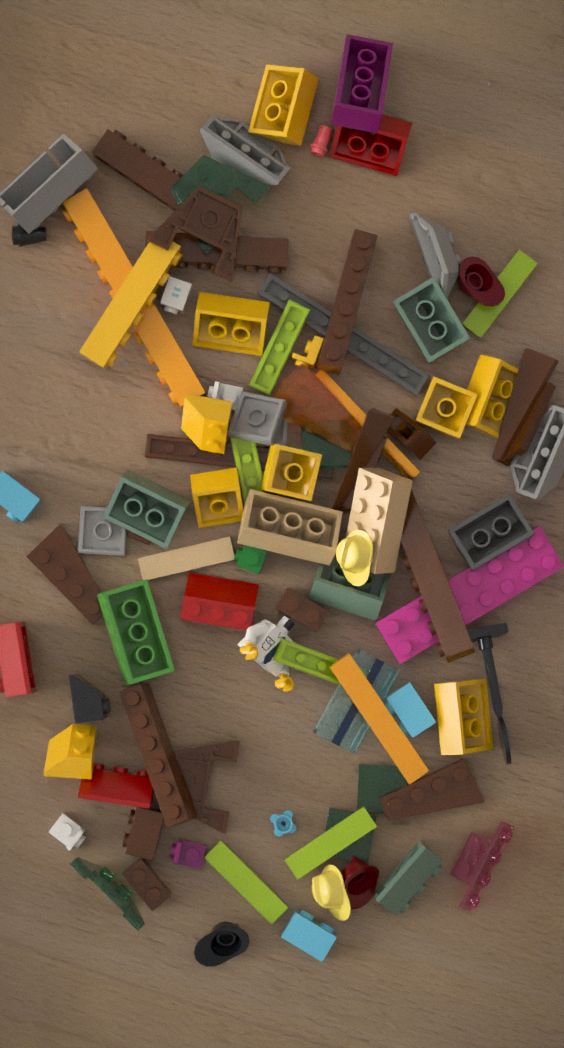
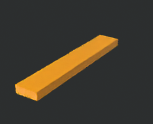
[313,370,420,480]
[329,653,429,784]

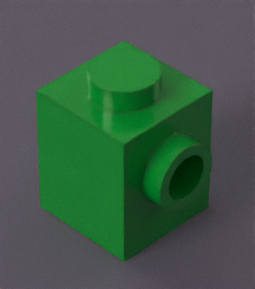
[234,545,267,574]

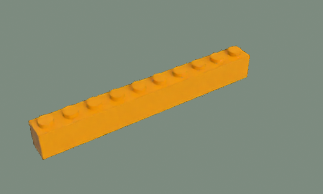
[62,188,206,408]

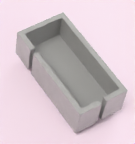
[0,134,98,234]

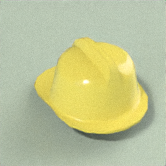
[336,530,373,586]
[312,864,351,921]

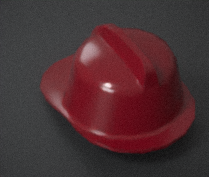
[458,256,505,307]
[341,857,379,910]

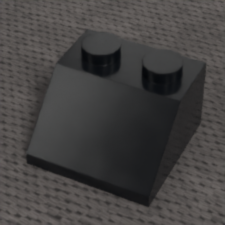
[69,674,111,723]

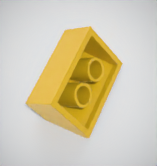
[248,65,319,146]
[192,292,270,356]
[465,354,519,439]
[434,678,494,755]

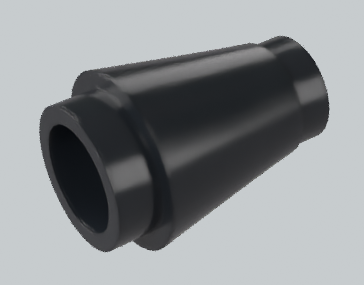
[12,224,46,247]

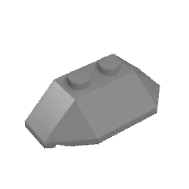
[200,115,291,186]
[409,212,461,298]
[511,405,564,501]

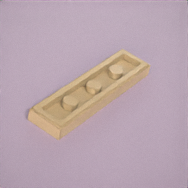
[138,536,235,580]

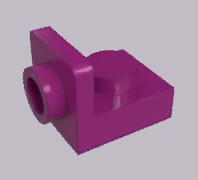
[170,838,207,869]

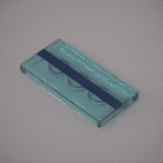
[313,648,399,754]

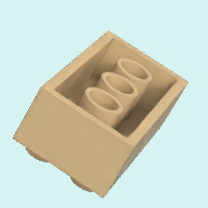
[346,468,413,574]
[237,489,343,566]

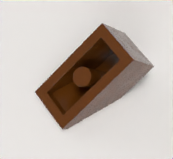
[387,408,436,460]

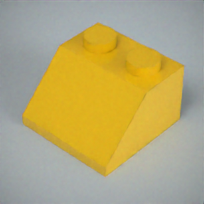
[415,377,478,439]
[181,393,232,454]
[260,444,322,501]
[190,467,243,528]
[44,724,97,779]

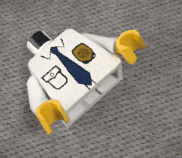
[238,616,295,692]

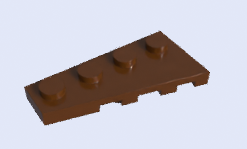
[26,524,103,625]
[378,758,484,821]

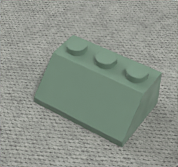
[393,277,470,364]
[103,470,191,549]
[308,554,391,621]
[373,840,442,916]

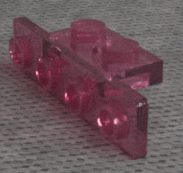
[450,821,514,911]

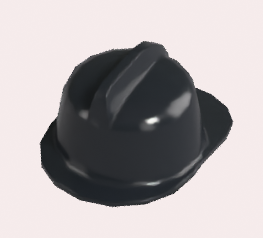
[194,921,250,967]

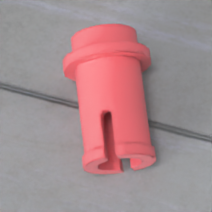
[310,125,334,157]

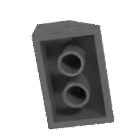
[448,494,535,571]

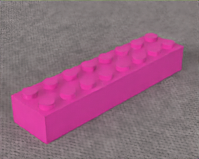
[375,526,564,664]

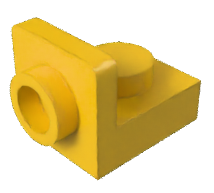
[292,336,324,370]

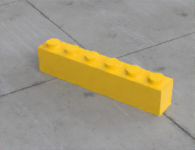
[79,241,183,369]

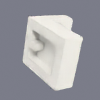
[207,381,243,411]
[49,812,86,851]

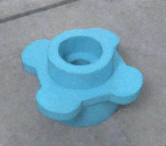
[270,810,297,837]

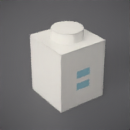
[160,276,193,315]

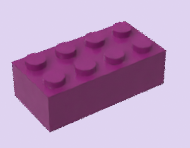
[331,34,393,133]

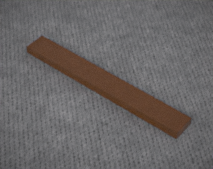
[145,434,335,479]

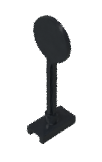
[467,623,511,765]

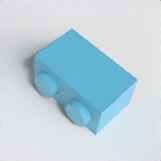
[0,470,42,523]
[384,682,436,738]
[281,909,337,962]

